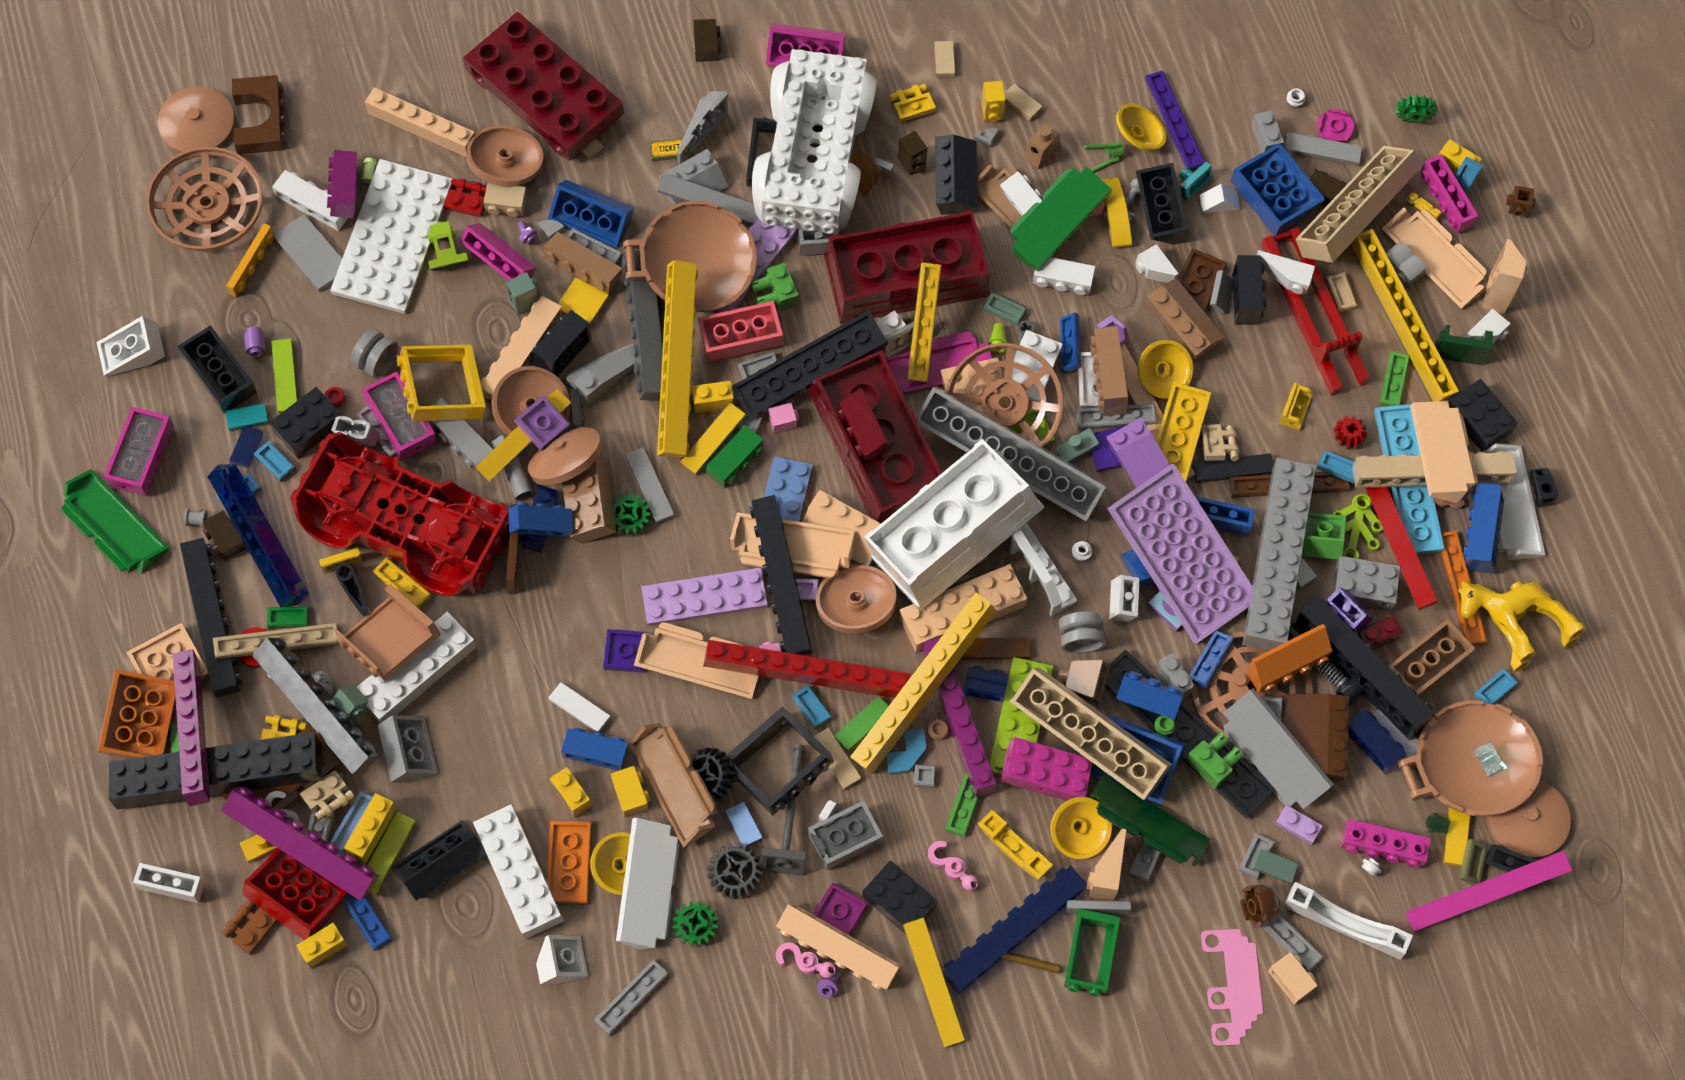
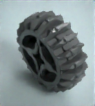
[707,843,763,899]

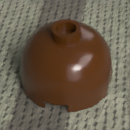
[1240,885,1280,928]

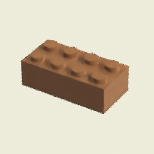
[1090,326,1128,416]
[562,455,616,544]
[1388,619,1475,697]

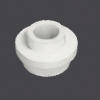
[1286,88,1306,107]
[1072,541,1092,561]
[1361,858,1381,877]

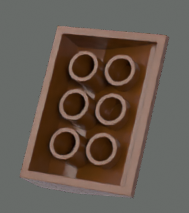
[1281,694,1349,782]

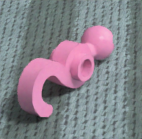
[928,841,978,891]
[776,942,836,979]

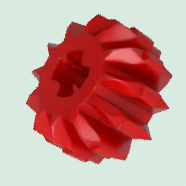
[1333,415,1368,449]

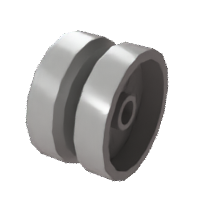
[350,328,399,379]
[1058,611,1106,654]

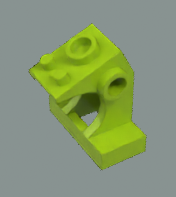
[427,221,468,270]

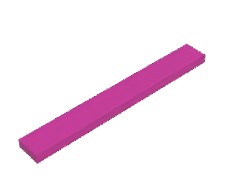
[1405,851,1572,932]

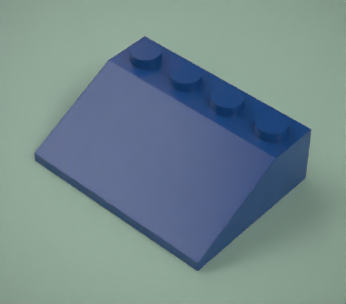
[1230,143,1325,236]
[1090,715,1187,804]

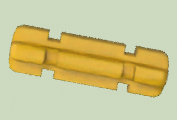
[1406,192,1442,220]

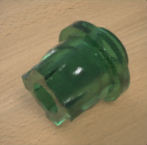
[1426,812,1451,834]

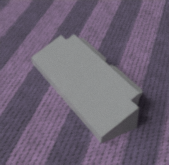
[1223,688,1334,809]

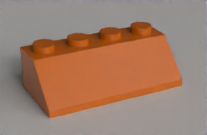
[1246,624,1332,693]

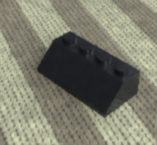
[935,134,978,215]
[1136,163,1189,244]
[392,820,487,901]

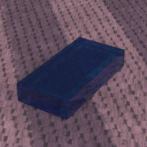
[229,426,263,469]

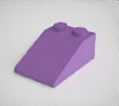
[1106,417,1169,488]

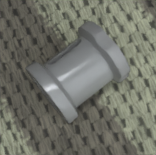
[183,508,208,528]

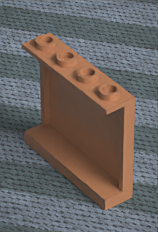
[334,584,441,682]

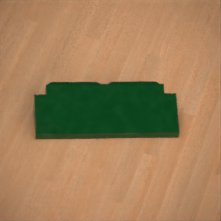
[1089,774,1210,867]

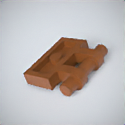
[221,900,277,955]

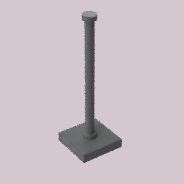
[762,744,806,876]

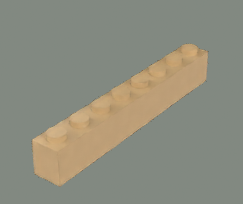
[1352,451,1517,488]

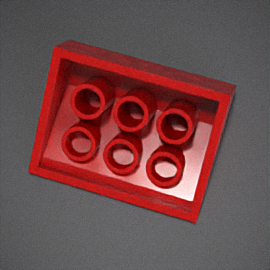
[243,848,349,940]

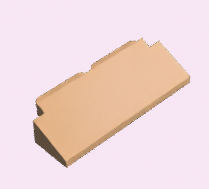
[1382,208,1486,309]
[1410,401,1478,503]
[730,512,855,578]
[634,622,759,699]

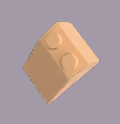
[1086,829,1126,901]

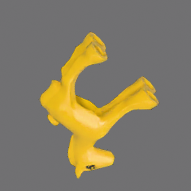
[1458,581,1587,672]

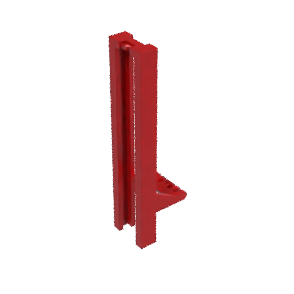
[1261,227,1369,396]

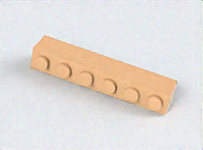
[365,87,475,157]
[480,296,563,401]
[776,903,902,990]

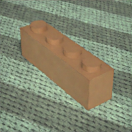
[543,232,622,294]

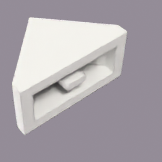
[1199,184,1240,213]

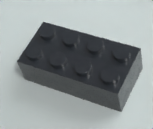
[177,325,257,413]

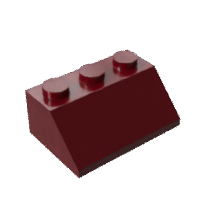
[838,388,887,461]

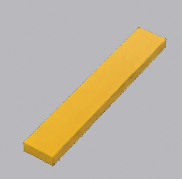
[907,263,941,382]
[475,389,571,482]
[903,918,964,1047]

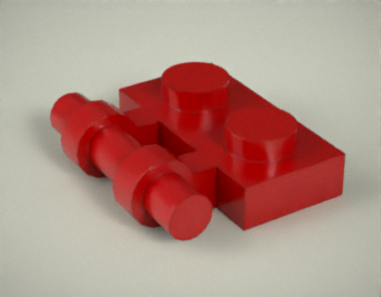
[443,178,487,217]

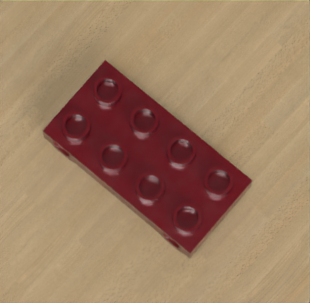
[463,11,624,161]

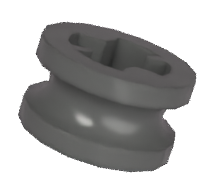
[1017,320,1035,339]

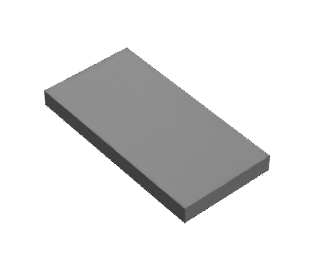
[274,214,342,292]

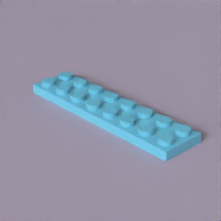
[1374,404,1444,555]

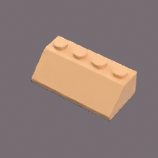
[1482,239,1528,314]
[802,490,880,566]

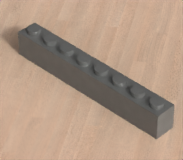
[622,250,663,400]

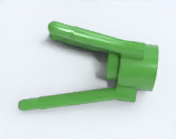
[1084,141,1124,172]

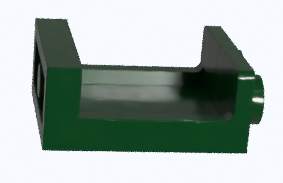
[1435,325,1493,366]

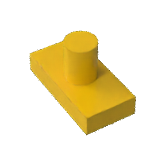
[240,834,278,863]

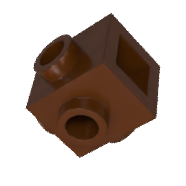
[1506,186,1536,216]

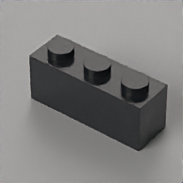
[1484,844,1550,887]

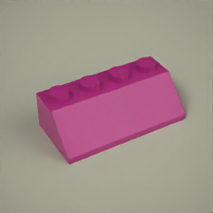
[766,23,846,66]

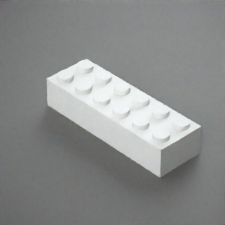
[357,612,476,724]
[473,805,564,939]

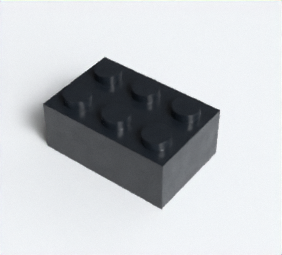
[1232,255,1266,325]
[533,310,592,377]
[1448,379,1518,452]
[269,387,342,459]
[862,860,938,935]

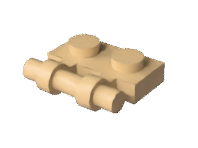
[1200,424,1240,461]
[300,771,354,820]

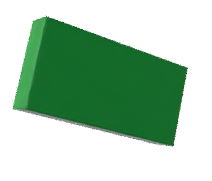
[267,606,309,629]

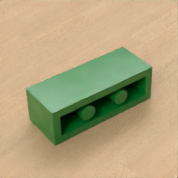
[706,425,764,488]

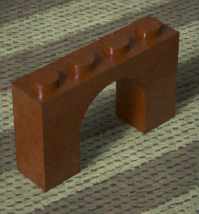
[232,75,286,154]

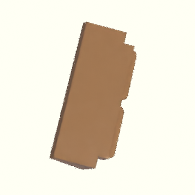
[978,164,1073,258]
[629,723,718,848]

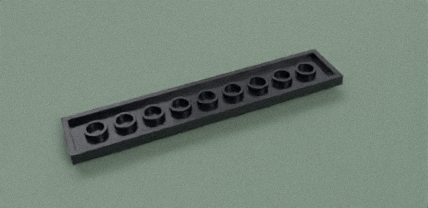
[1105,649,1275,819]

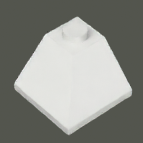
[536,935,588,984]

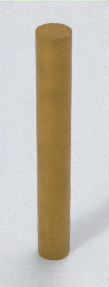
[997,950,1060,974]

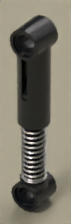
[1287,619,1365,706]

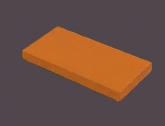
[547,821,592,905]

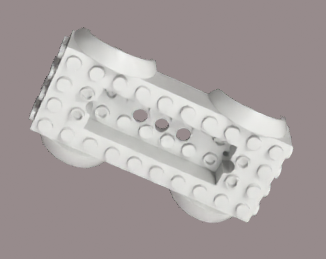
[752,49,877,234]

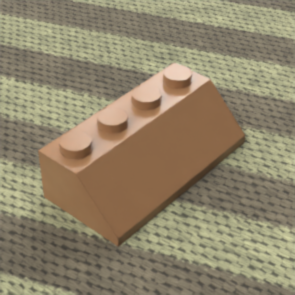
[1146,279,1225,362]

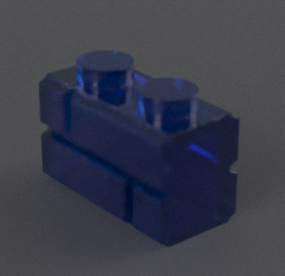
[963,665,1008,702]

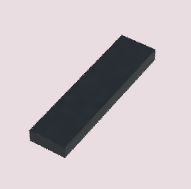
[1193,453,1274,483]

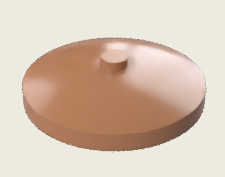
[158,86,235,153]
[466,125,543,187]
[491,366,571,444]
[528,427,603,485]
[816,565,897,634]
[1486,780,1571,859]

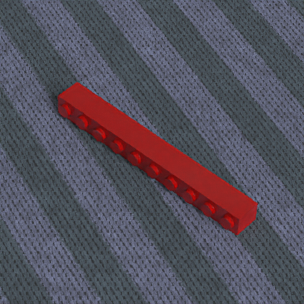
[703,640,911,698]

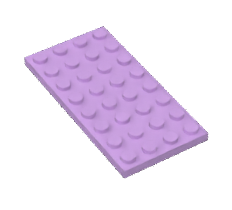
[1107,464,1252,644]

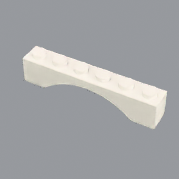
[1283,882,1413,960]

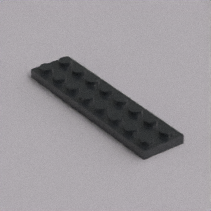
[731,310,888,420]

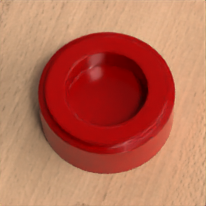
[325,387,345,407]

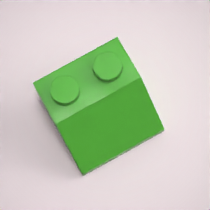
[1302,512,1346,559]

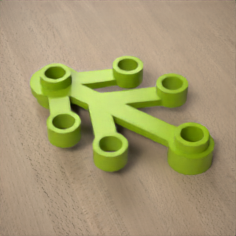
[1333,494,1383,559]

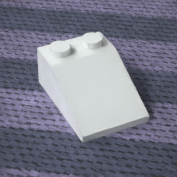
[97,316,165,377]
[1012,330,1062,402]

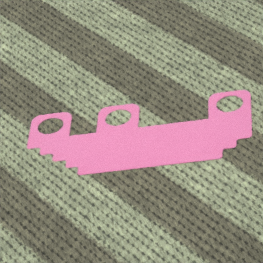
[1201,929,1263,1046]

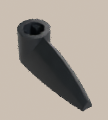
[335,563,369,616]

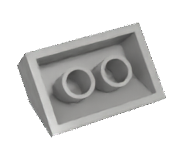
[659,149,728,205]
[377,715,438,783]

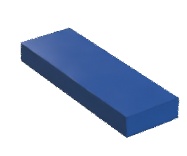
[1060,312,1081,373]
[1189,630,1234,688]
[343,894,392,951]

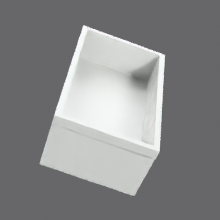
[864,439,1045,611]

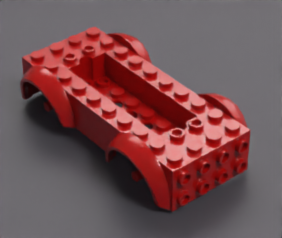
[290,432,510,596]

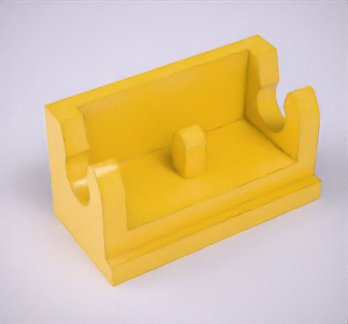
[1279,382,1312,431]

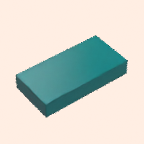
[225,403,269,431]

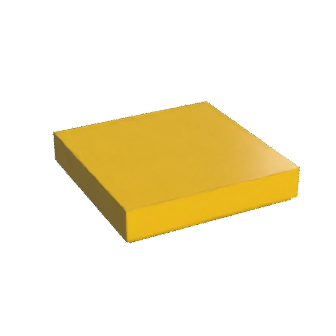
[558,277,609,326]

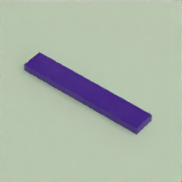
[1145,70,1205,171]

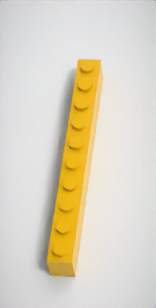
[1351,229,1459,402]
[657,260,698,459]
[851,593,997,774]

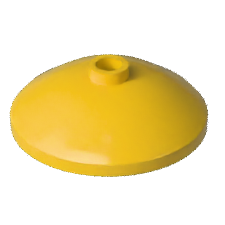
[1116,104,1166,151]
[1138,340,1193,399]
[1050,797,1112,859]
[590,832,630,896]

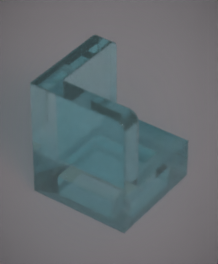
[1473,741,1507,777]

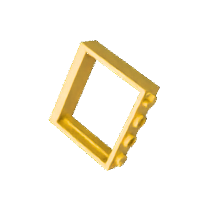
[397,344,486,422]

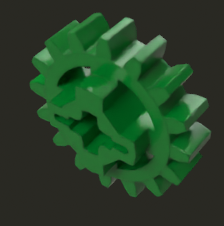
[1396,95,1438,123]
[612,493,651,536]
[673,901,718,947]

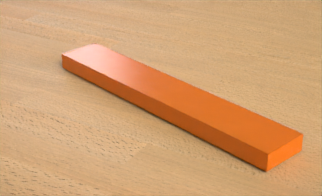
[1441,530,1487,646]

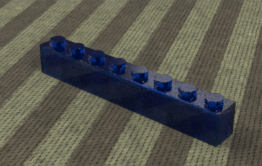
[207,463,309,608]
[943,865,1087,995]

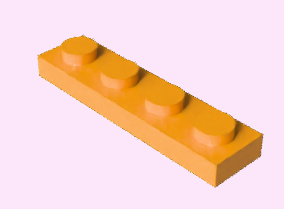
[226,223,274,297]

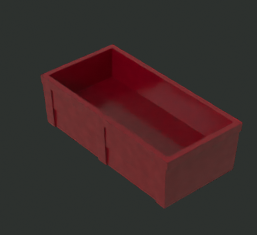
[824,210,991,324]
[808,350,942,524]

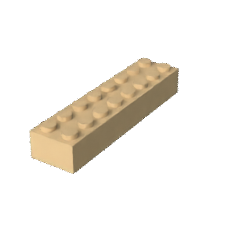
[1296,146,1420,263]
[1010,667,1172,800]

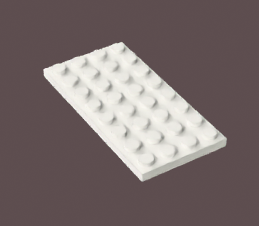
[330,159,452,314]

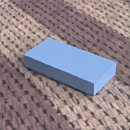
[725,802,762,847]

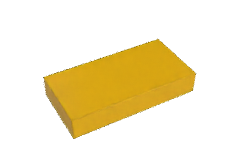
[319,548,362,573]

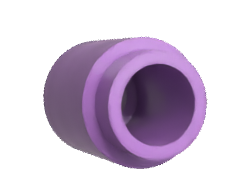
[244,327,266,357]

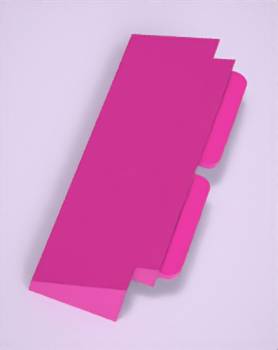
[887,332,992,393]

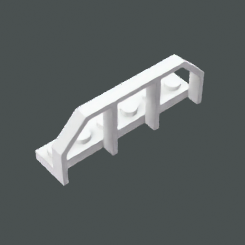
[1009,523,1077,617]

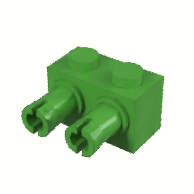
[750,263,799,312]
[1186,732,1244,790]

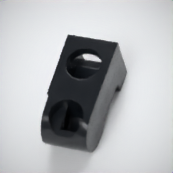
[1530,467,1558,507]

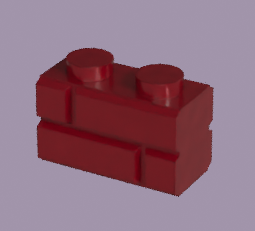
[1357,615,1403,649]

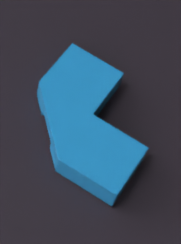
[886,729,927,775]

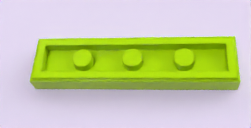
[271,338,298,414]

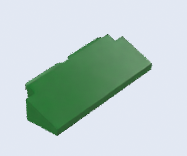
[1011,166,1112,271]
[61,469,169,574]

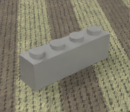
[428,398,493,473]

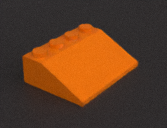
[97,669,175,758]

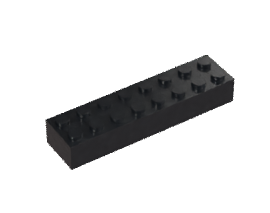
[1296,596,1434,740]

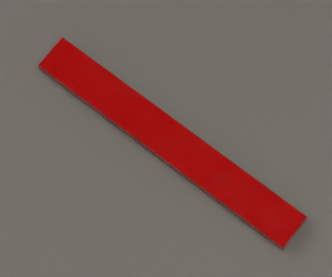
[1365,487,1438,611]

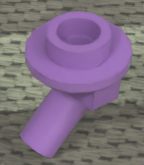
[518,221,537,244]
[817,969,842,998]

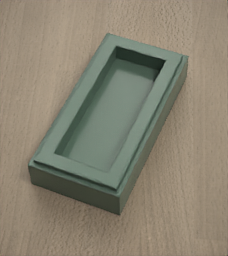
[983,292,1027,326]
[1252,849,1298,884]

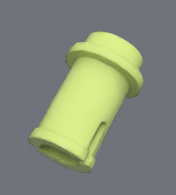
[361,158,377,184]

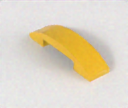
[1101,177,1132,248]
[978,810,1053,880]

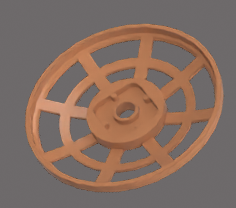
[146,147,263,251]
[946,343,1064,447]
[1191,632,1313,746]

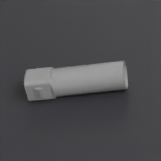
[491,435,533,501]

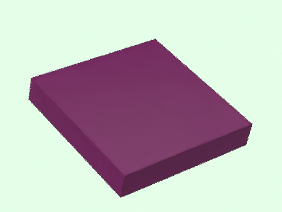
[813,883,868,935]

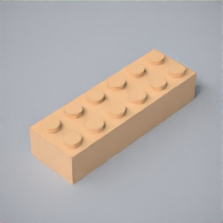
[899,564,1027,653]

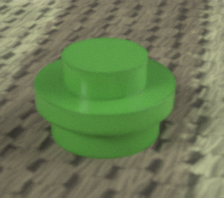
[1154,715,1175,736]

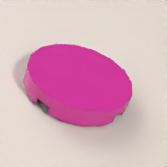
[1317,109,1355,143]

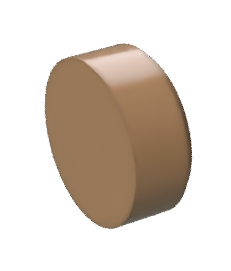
[928,719,949,741]

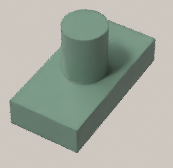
[1056,428,1100,463]

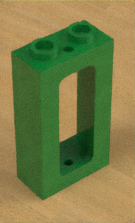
[1063,909,1120,997]

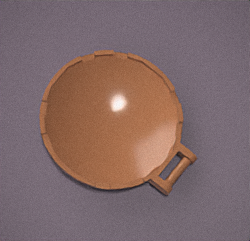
[623,201,757,312]
[1397,700,1543,816]

